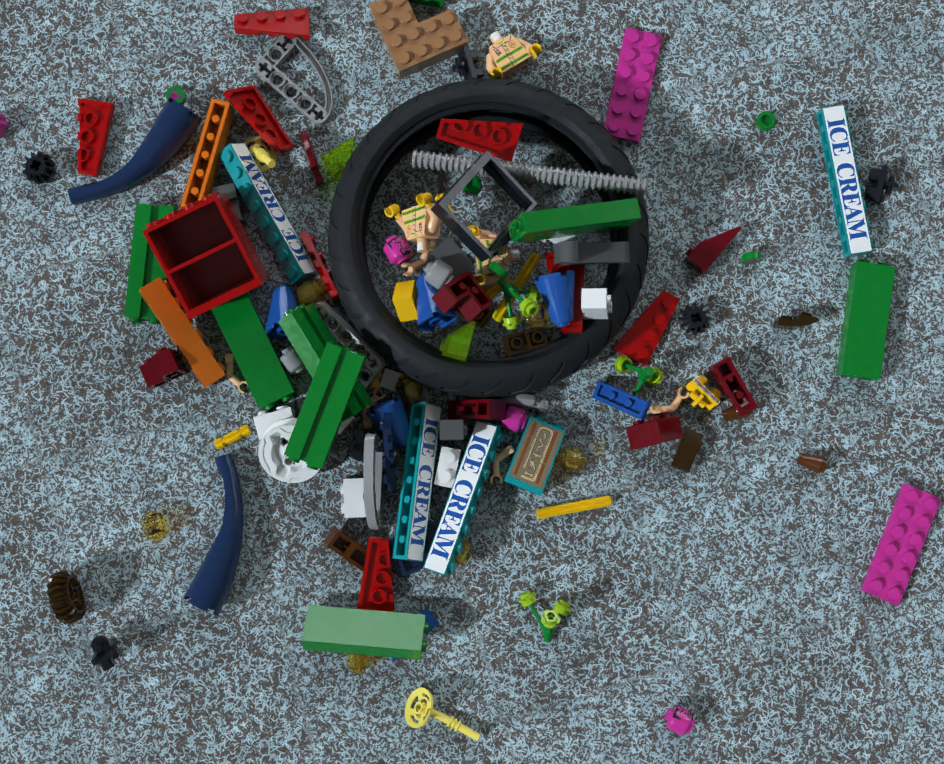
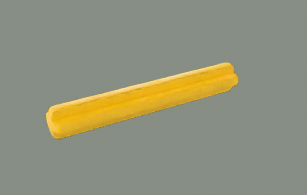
[492,252,541,323]
[536,496,612,519]

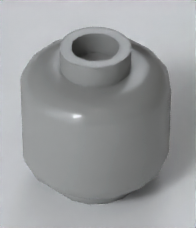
[424,259,455,289]
[279,345,306,375]

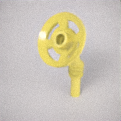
[244,136,277,172]
[405,688,481,741]

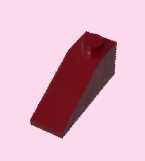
[684,226,741,275]
[707,356,758,417]
[448,399,506,420]

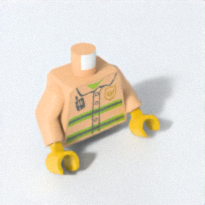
[486,31,543,80]
[384,192,442,253]
[467,225,520,286]

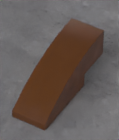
[323,526,367,571]

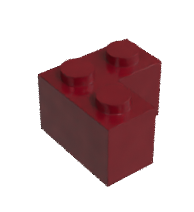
[432,271,494,322]
[139,347,188,389]
[626,413,684,450]

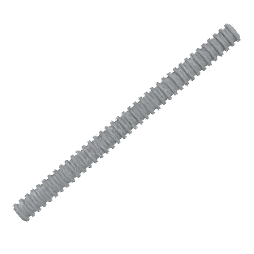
[412,150,648,196]

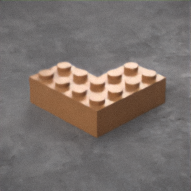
[369,0,468,79]

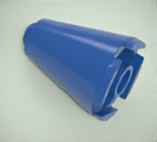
[534,270,575,328]
[416,273,457,331]
[265,284,298,339]
[366,394,409,449]

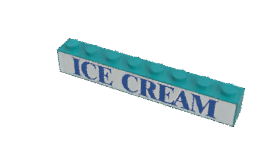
[816,104,874,258]
[218,143,318,284]
[393,402,442,562]
[423,420,503,578]

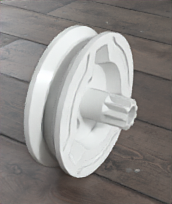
[258,418,319,483]

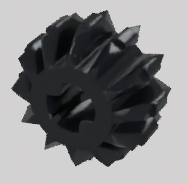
[21,151,57,185]
[678,302,711,335]

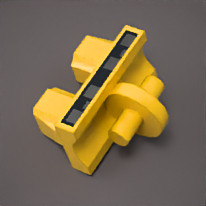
[685,375,722,411]

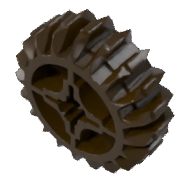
[47,570,86,624]

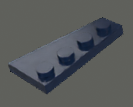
[380,412,396,492]

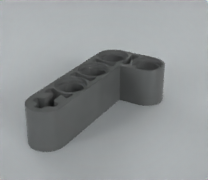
[553,241,630,265]

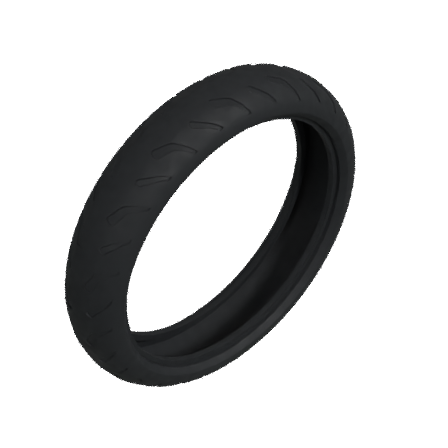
[328,79,649,398]

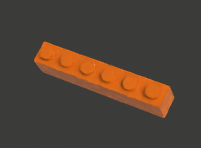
[180,98,235,209]
[139,277,226,389]

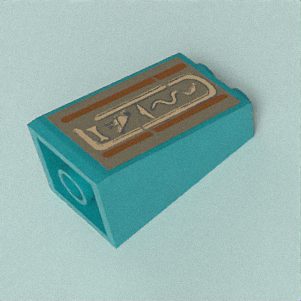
[503,415,566,496]

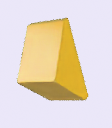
[392,280,417,322]

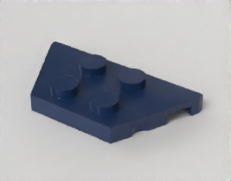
[389,519,441,576]

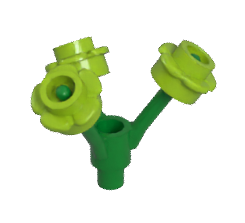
[497,278,541,330]
[615,355,663,396]
[518,590,572,642]

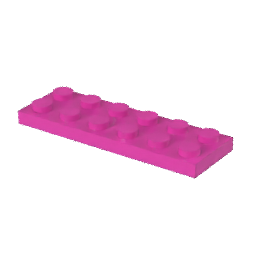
[604,28,662,143]
[860,483,941,606]

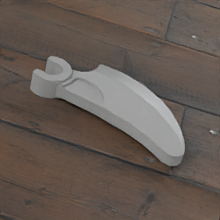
[490,394,549,413]

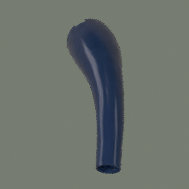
[68,97,203,205]
[183,453,244,615]

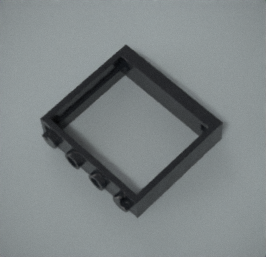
[430,150,538,262]

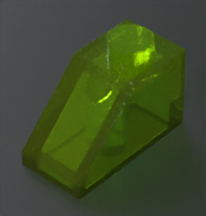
[320,138,356,180]
[439,321,476,362]

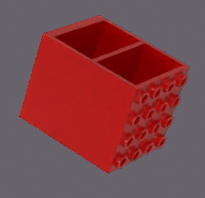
[142,191,268,319]

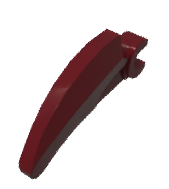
[301,130,325,186]

